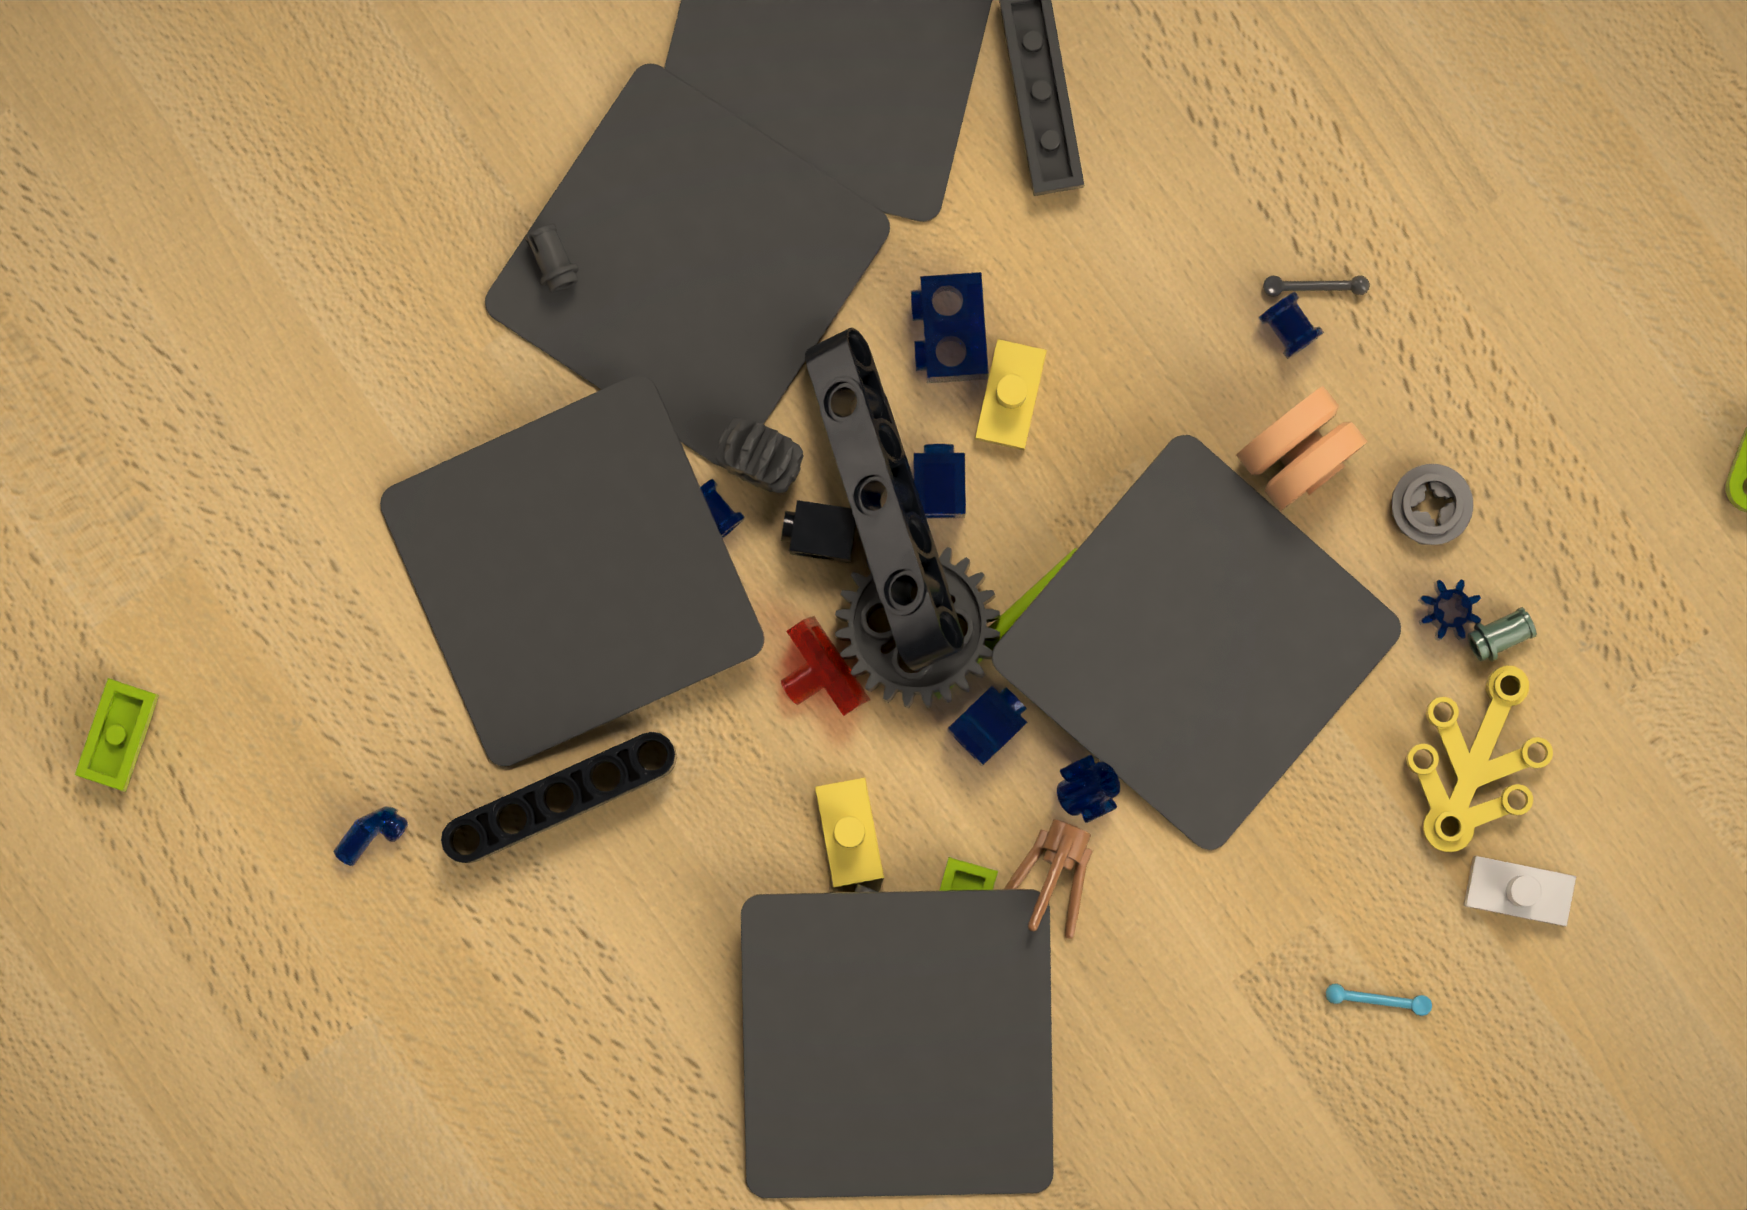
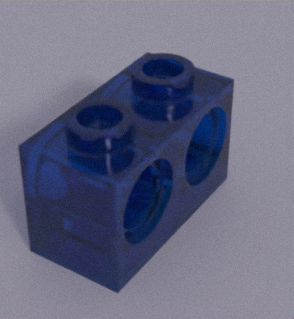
[911,272,989,383]

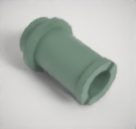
[1467,607,1537,662]

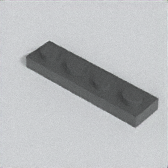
[999,0,1084,196]

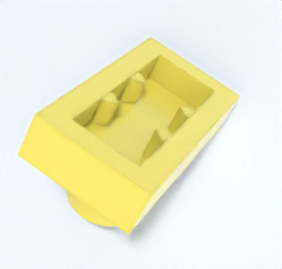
[975,339,1047,450]
[815,778,884,887]

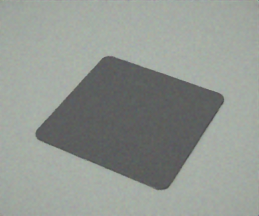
[664,0,992,222]
[485,64,890,466]
[380,375,765,766]
[992,435,1401,850]
[741,889,1054,1198]

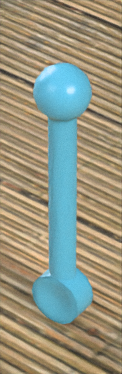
[1325,984,1432,1016]

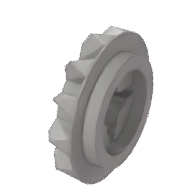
[1392,464,1473,545]

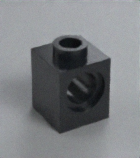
[781,500,856,563]

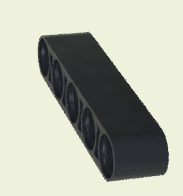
[441,732,677,863]

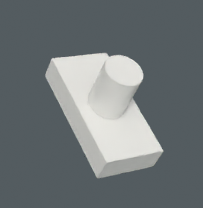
[1464,856,1576,926]

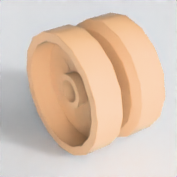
[1236,386,1368,511]

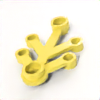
[1406,666,1553,852]

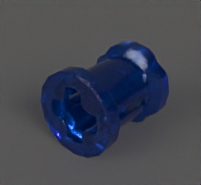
[1258,292,1324,359]
[700,479,745,538]

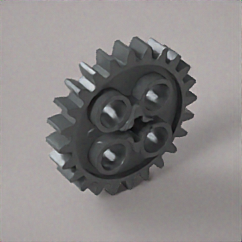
[835,547,1001,708]

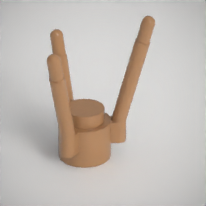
[1004,819,1093,939]

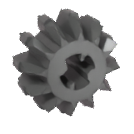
[715,418,804,493]

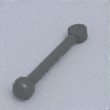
[1263,275,1370,297]

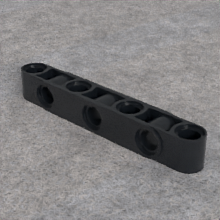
[805,328,964,671]

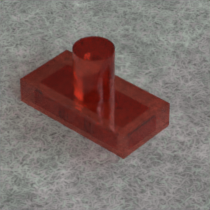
[781,616,871,716]

